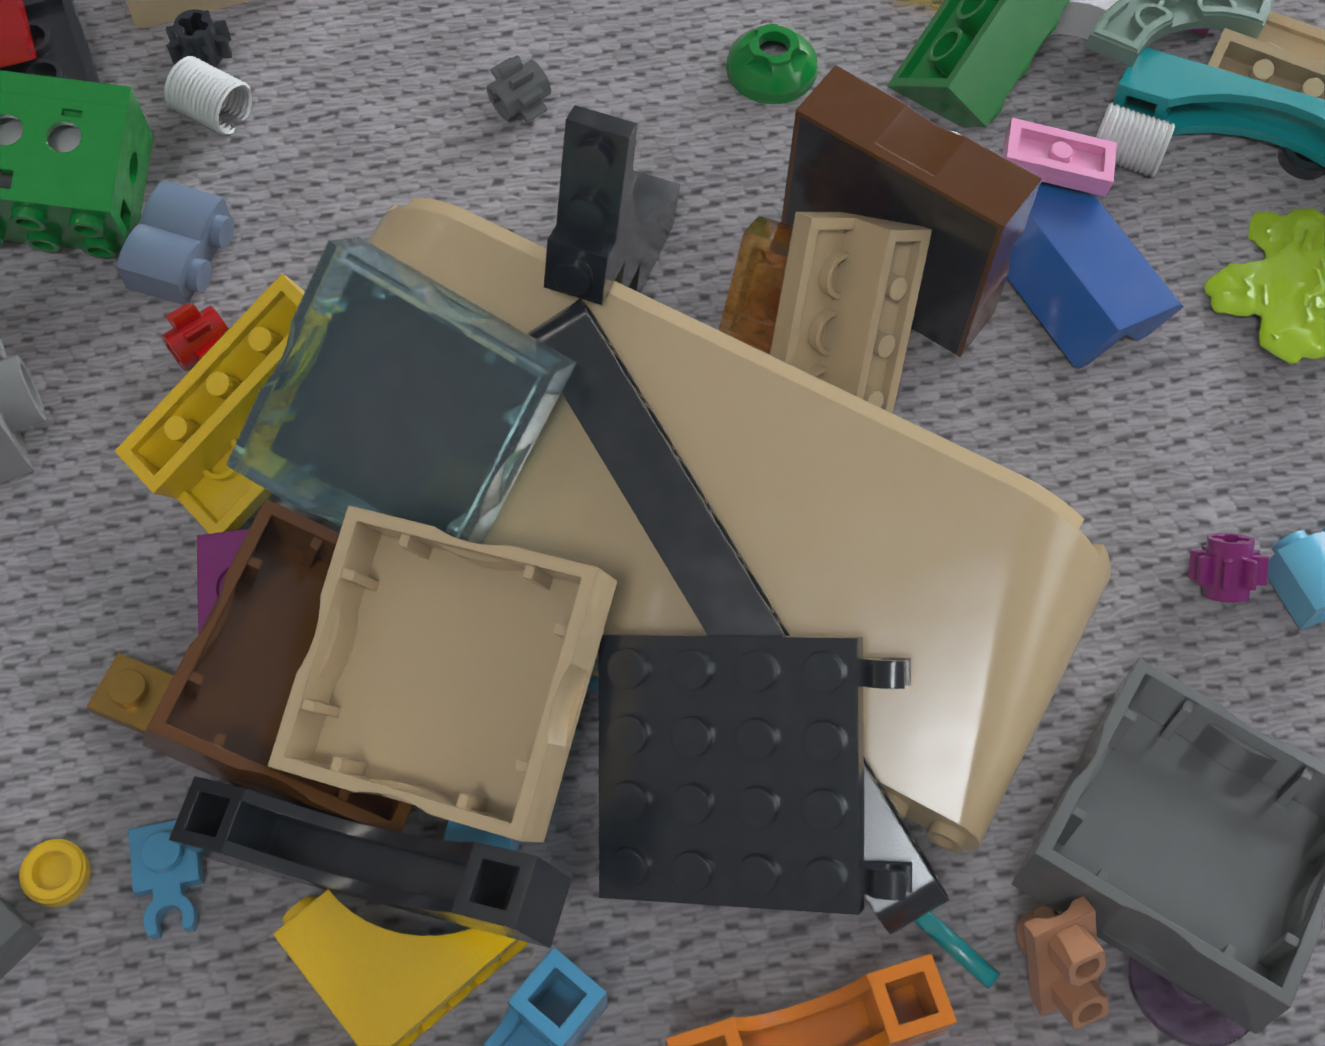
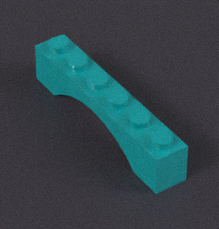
[1113,48,1325,167]

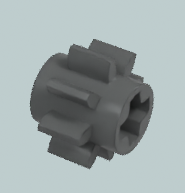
[486,55,551,123]

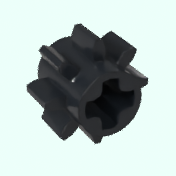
[166,9,232,68]

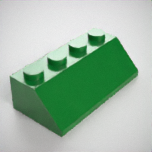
[887,0,1070,127]

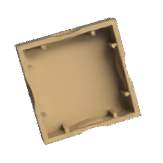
[268,505,617,843]

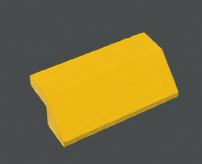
[115,273,331,534]

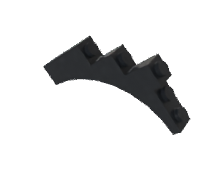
[544,105,680,305]

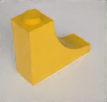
[273,889,530,1046]

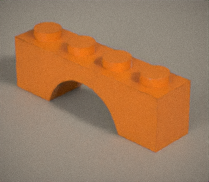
[665,954,957,1046]

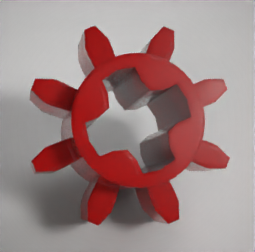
[161,302,229,371]

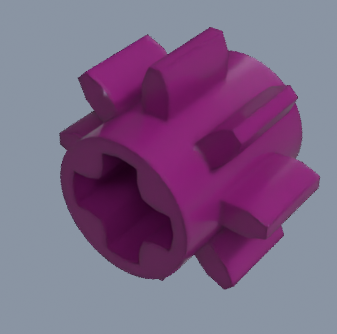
[1188,533,1269,603]

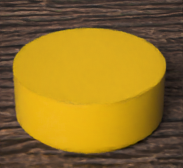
[19,839,91,908]

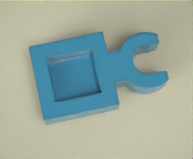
[128,820,204,940]

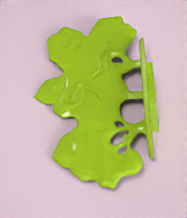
[1204,208,1325,364]

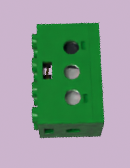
[0,70,154,259]

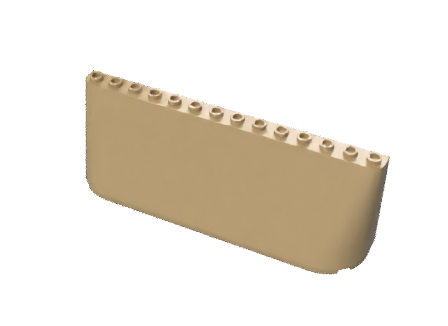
[282,198,1111,854]

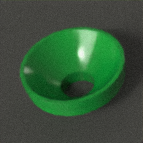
[726,24,818,104]

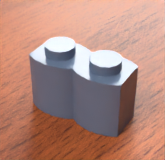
[116,180,234,305]

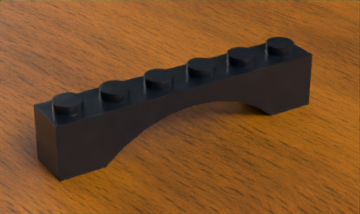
[169,776,572,948]

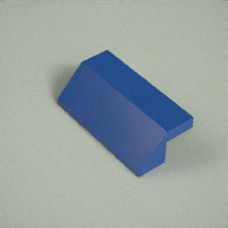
[1007,182,1184,369]

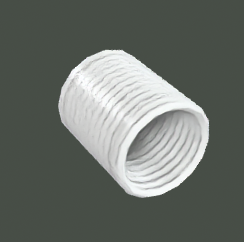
[164,56,252,135]
[1096,103,1175,178]

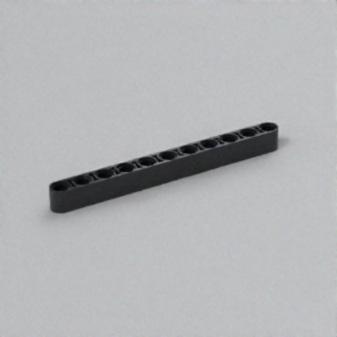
[528,298,950,934]

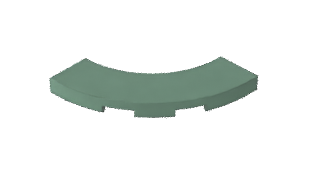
[1084,0,1274,67]

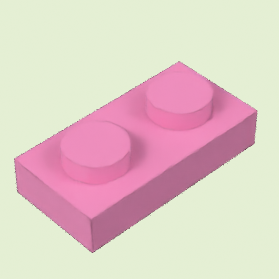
[1002,118,1117,197]

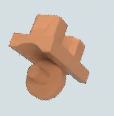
[1016,896,1109,1029]

